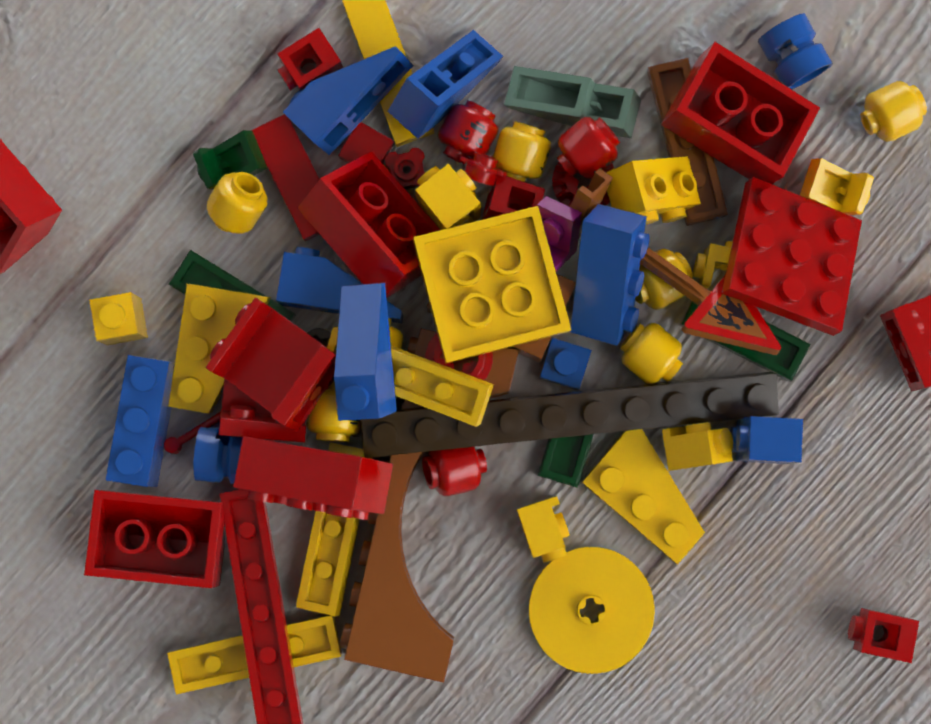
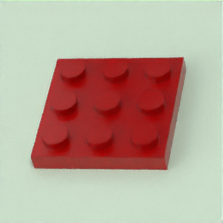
[722,177,862,336]

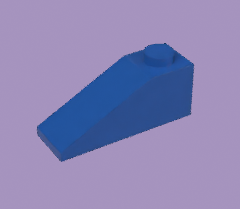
[387,30,503,139]
[283,46,414,155]
[276,247,404,324]
[334,283,397,421]

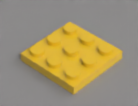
[413,206,571,364]

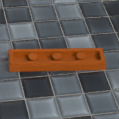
[647,58,728,226]

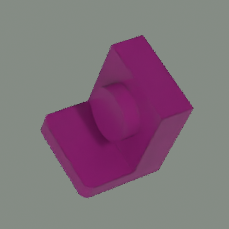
[537,196,582,272]

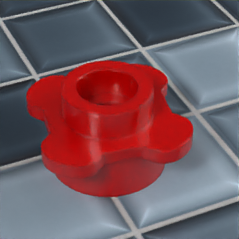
[385,148,426,189]
[459,152,507,186]

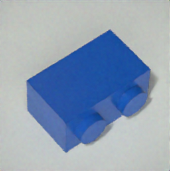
[730,416,803,464]

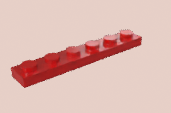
[220,489,303,724]

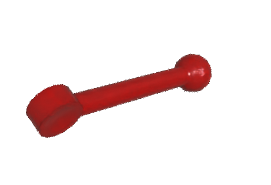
[164,411,221,454]

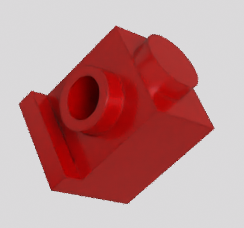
[277,28,343,91]
[481,175,545,220]
[848,608,920,663]

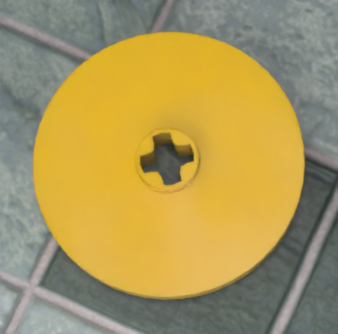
[529,547,655,674]

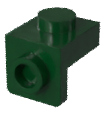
[193,130,267,189]

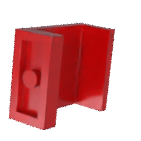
[205,297,336,432]

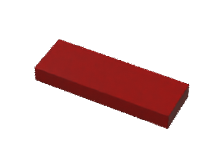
[251,114,320,242]

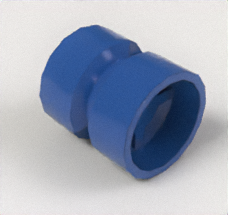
[758,13,833,90]
[193,427,243,484]

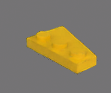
[168,284,271,414]
[581,429,705,564]

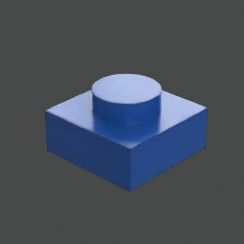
[540,338,592,391]

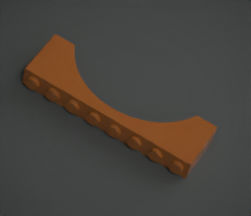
[340,328,519,683]

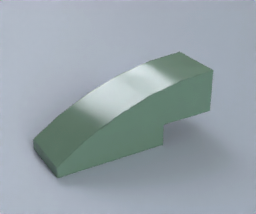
[504,66,641,138]

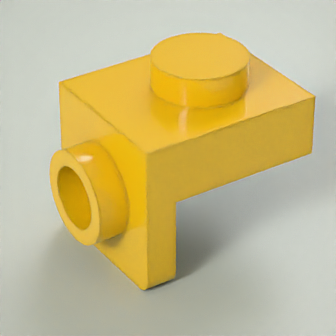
[800,158,874,215]
[693,241,733,289]

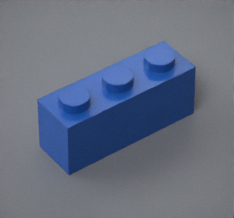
[570,204,650,346]
[105,355,175,487]

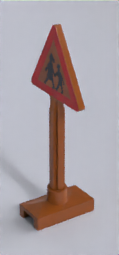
[570,168,782,355]

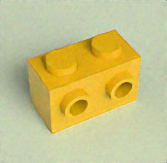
[607,156,701,225]
[415,163,481,230]

